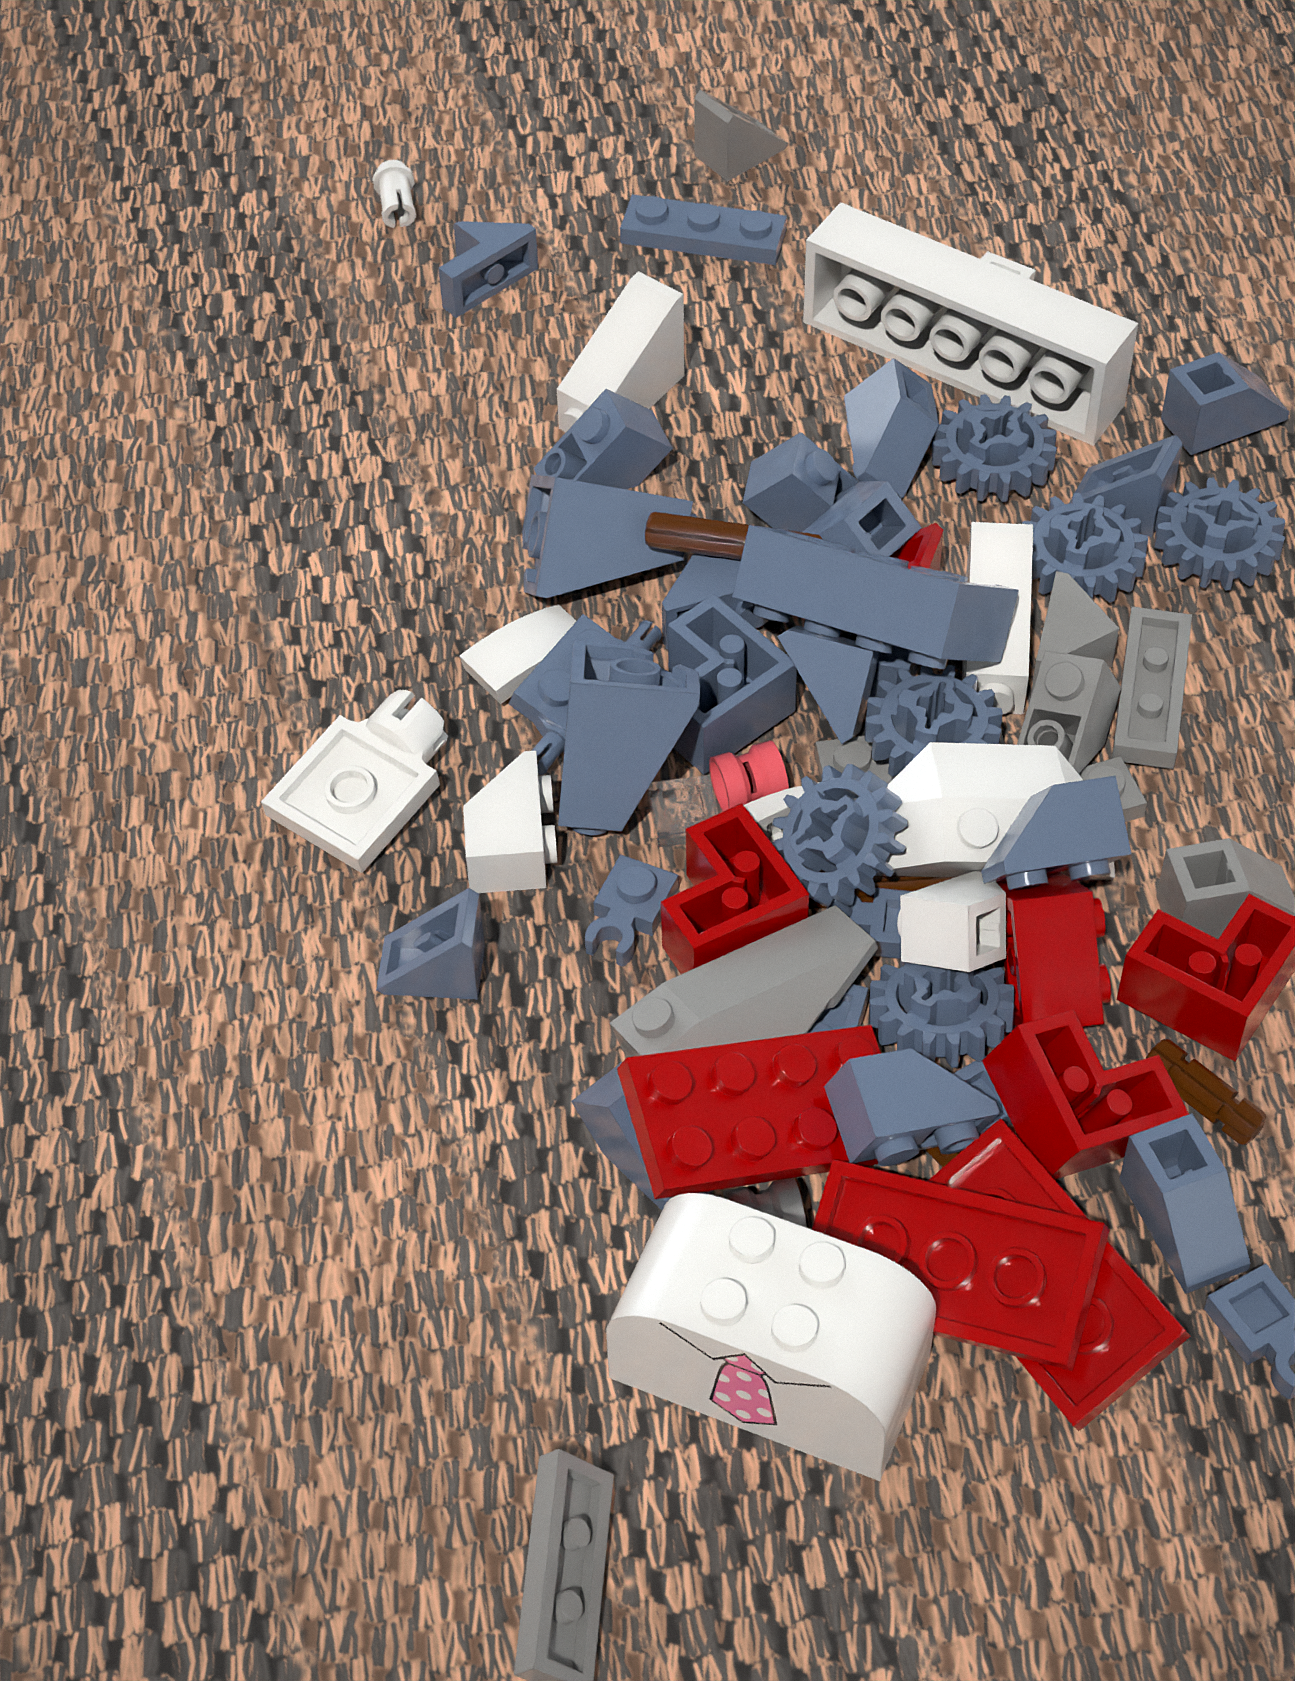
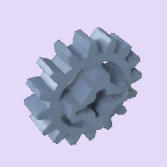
[931,394,1057,502]
[1154,478,1285,590]
[1022,493,1148,603]
[864,665,1003,777]
[772,764,908,907]
[869,954,1015,1068]

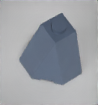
[522,474,697,598]
[558,640,700,835]

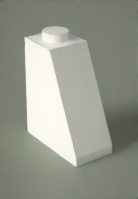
[557,271,684,433]
[962,522,1033,715]

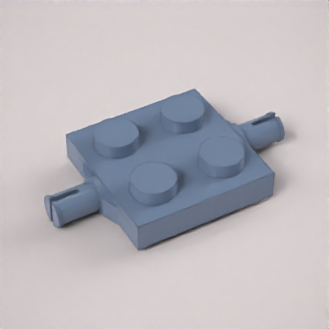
[509,614,662,775]

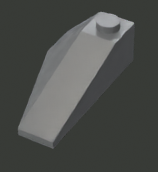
[610,905,878,1057]

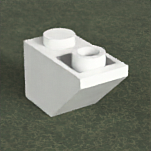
[463,751,557,893]
[897,871,1006,972]

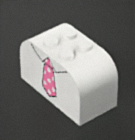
[606,1193,936,1481]

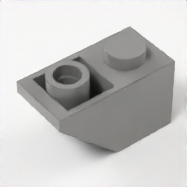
[1017,650,1121,774]
[1156,838,1295,939]

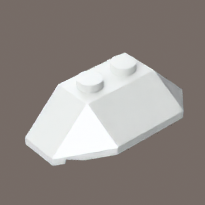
[875,742,1115,880]

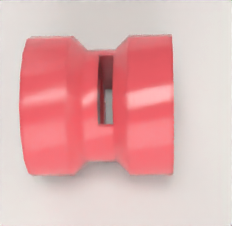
[709,740,789,812]

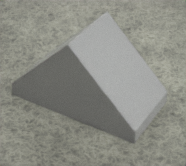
[694,89,788,181]
[1031,571,1119,696]

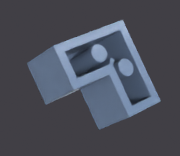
[668,594,797,775]

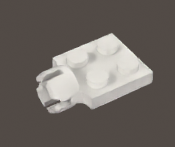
[261,690,448,873]

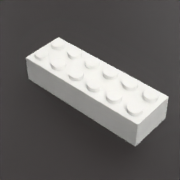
[803,202,1138,446]

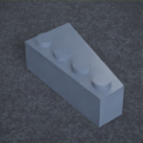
[732,525,1019,669]

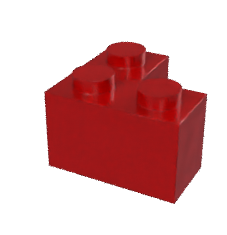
[661,803,809,974]
[996,872,1111,1027]
[1116,894,1295,1062]
[982,1010,1189,1180]

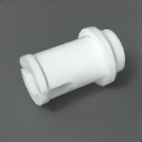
[372,160,416,228]

